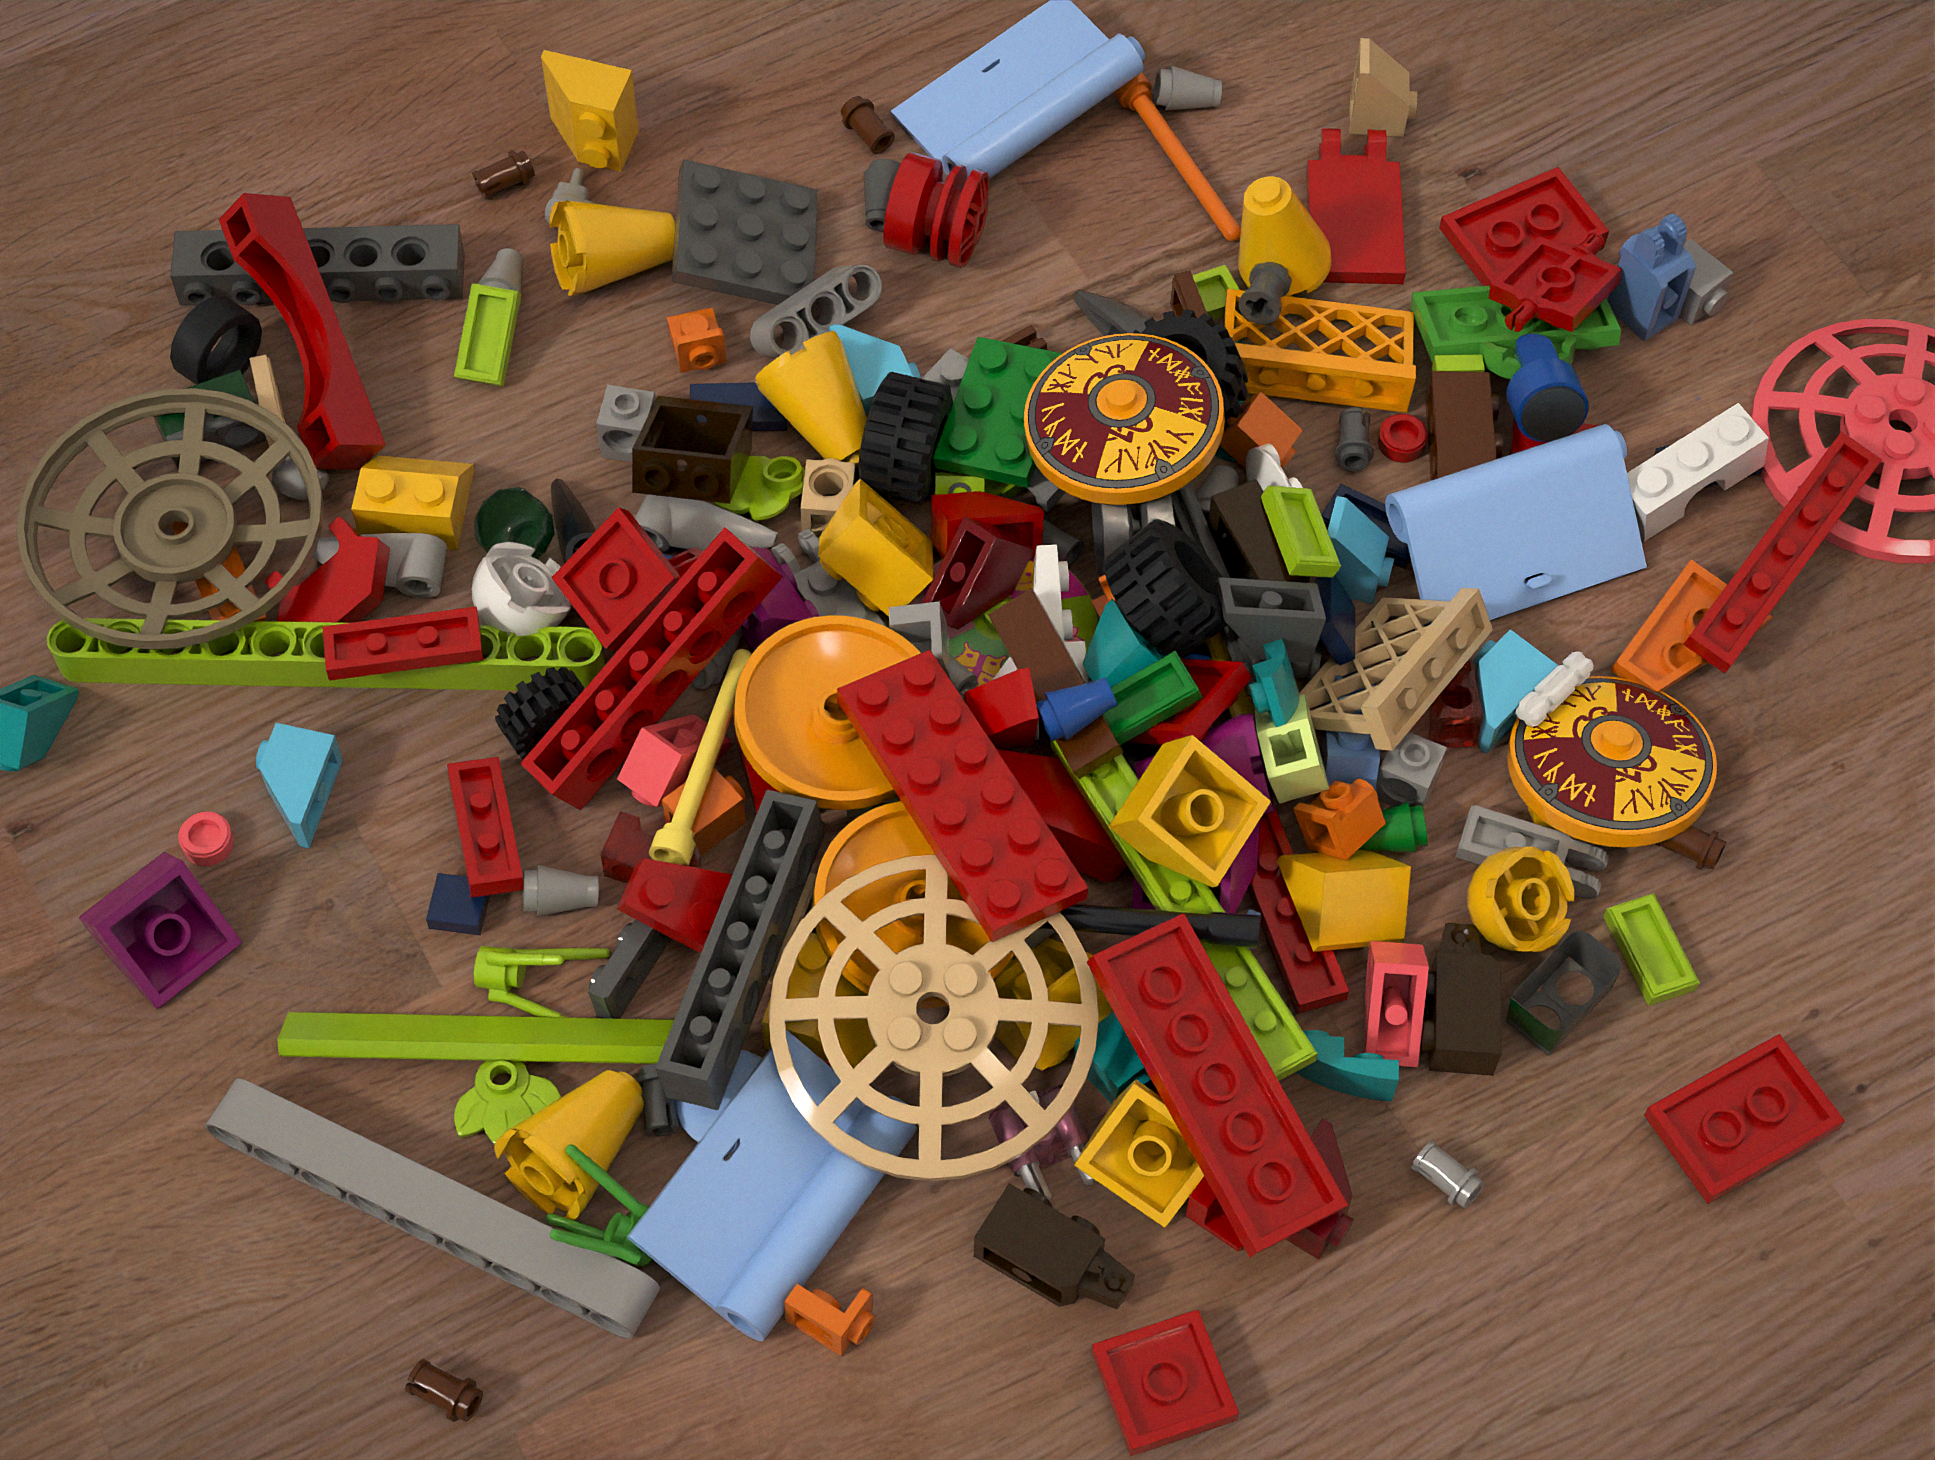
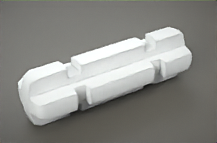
[1516,651,1594,727]

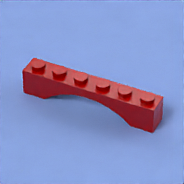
[218,193,386,470]

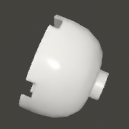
[472,542,571,637]

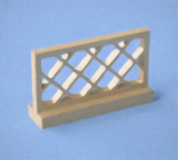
[1299,588,1493,751]

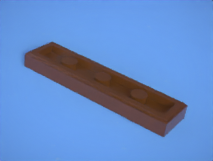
[988,588,1124,779]

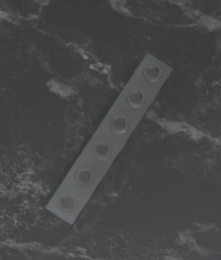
[170,224,465,306]
[655,790,825,1110]

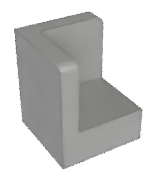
[889,601,950,679]

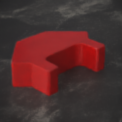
[265,517,390,623]

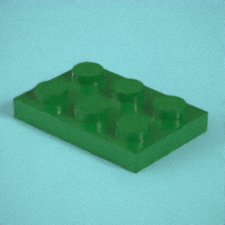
[933,337,1063,488]

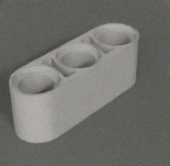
[750,265,882,357]

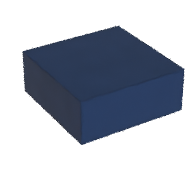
[426,873,490,936]

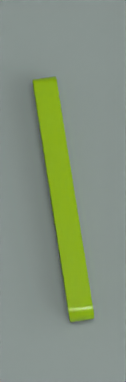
[47,618,605,691]

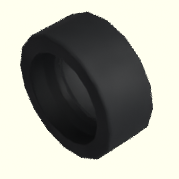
[170,296,262,385]

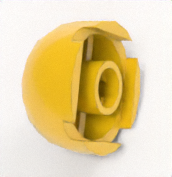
[1467,847,1574,952]

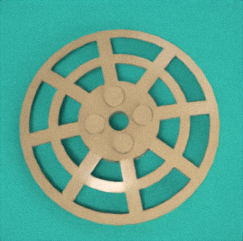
[769,855,1099,1181]

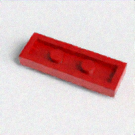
[322,606,484,681]
[447,757,523,898]

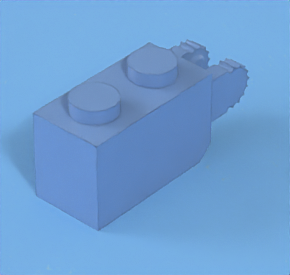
[1607,213,1696,341]

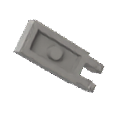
[771,528,885,626]
[1455,805,1609,899]

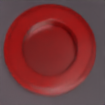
[1378,414,1428,463]

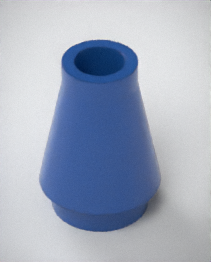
[1036,677,1118,742]

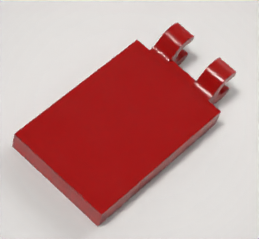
[1306,128,1406,285]

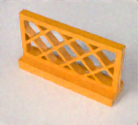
[1223,289,1416,413]

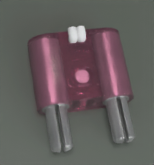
[988,1084,1097,1200]

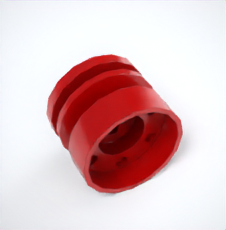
[883,152,990,268]

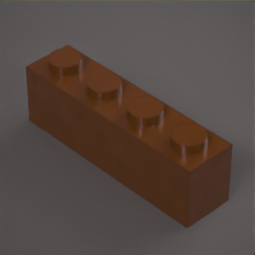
[1425,371,1503,480]

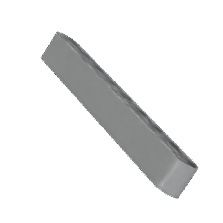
[205,1078,660,1339]

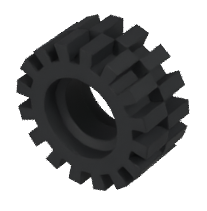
[495,667,585,759]

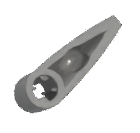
[635,494,778,552]
[313,533,447,599]

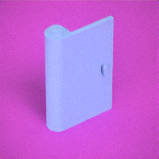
[891,0,1145,179]
[1385,424,1647,626]
[626,1030,917,1342]

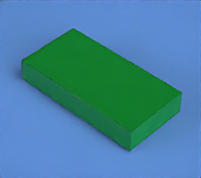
[1104,651,1203,745]

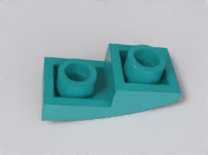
[1249,638,1300,727]
[1295,1030,1399,1101]

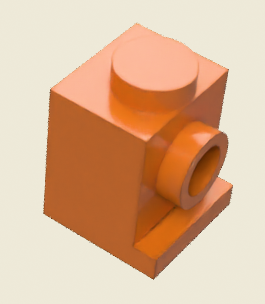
[1293,779,1386,860]

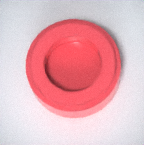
[178,812,234,866]

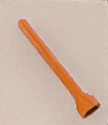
[1113,72,1241,242]

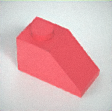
[617,714,733,807]
[1364,941,1429,1067]

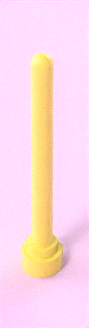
[649,649,751,866]

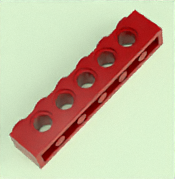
[520,527,783,810]

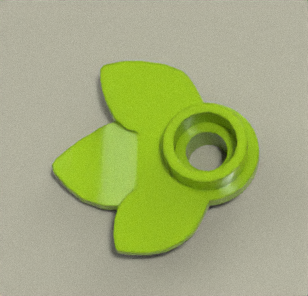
[714,456,805,521]
[454,1060,561,1145]

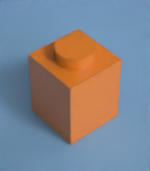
[1220,392,1303,469]
[662,768,746,857]

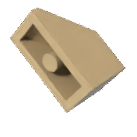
[1349,38,1417,137]

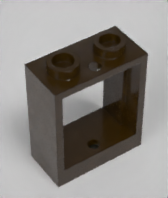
[632,396,753,504]
[1207,479,1310,583]

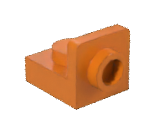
[667,307,727,373]
[784,1284,876,1357]

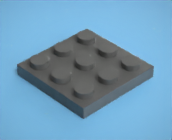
[672,159,818,305]

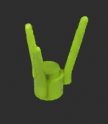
[474,946,610,1018]

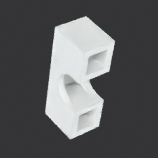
[1627,403,1769,542]

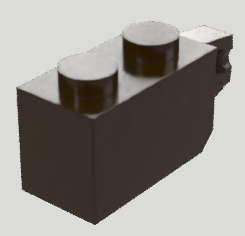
[1420,923,1502,1076]
[973,1183,1135,1309]

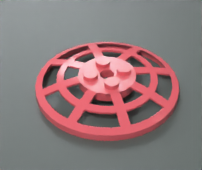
[1750,319,1935,564]

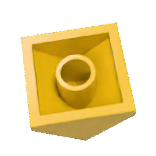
[1277,849,1411,952]
[1074,1080,1204,1228]

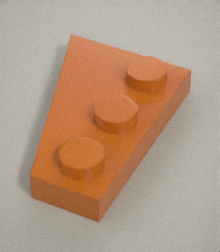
[1610,559,1773,692]

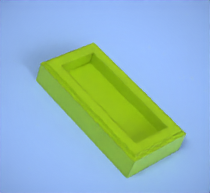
[454,283,522,387]
[1260,486,1341,578]
[1603,893,1700,1006]

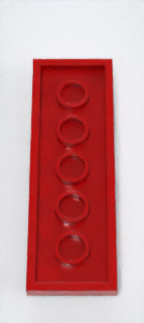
[837,650,1089,942]
[1087,913,1348,1258]

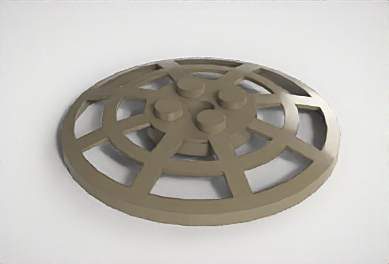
[16,388,324,649]

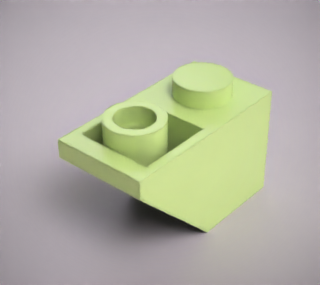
[1255,694,1330,803]

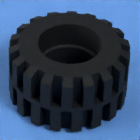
[1133,310,1248,431]
[859,372,953,505]
[1104,519,1228,659]

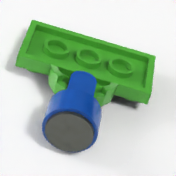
[1411,285,1621,442]

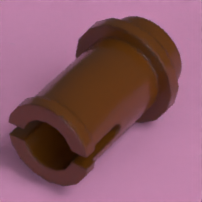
[841,96,895,154]
[472,150,535,200]
[1655,826,1726,870]
[405,1359,483,1422]

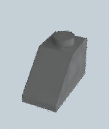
[1216,577,1326,663]

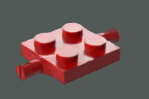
[1489,232,1622,332]

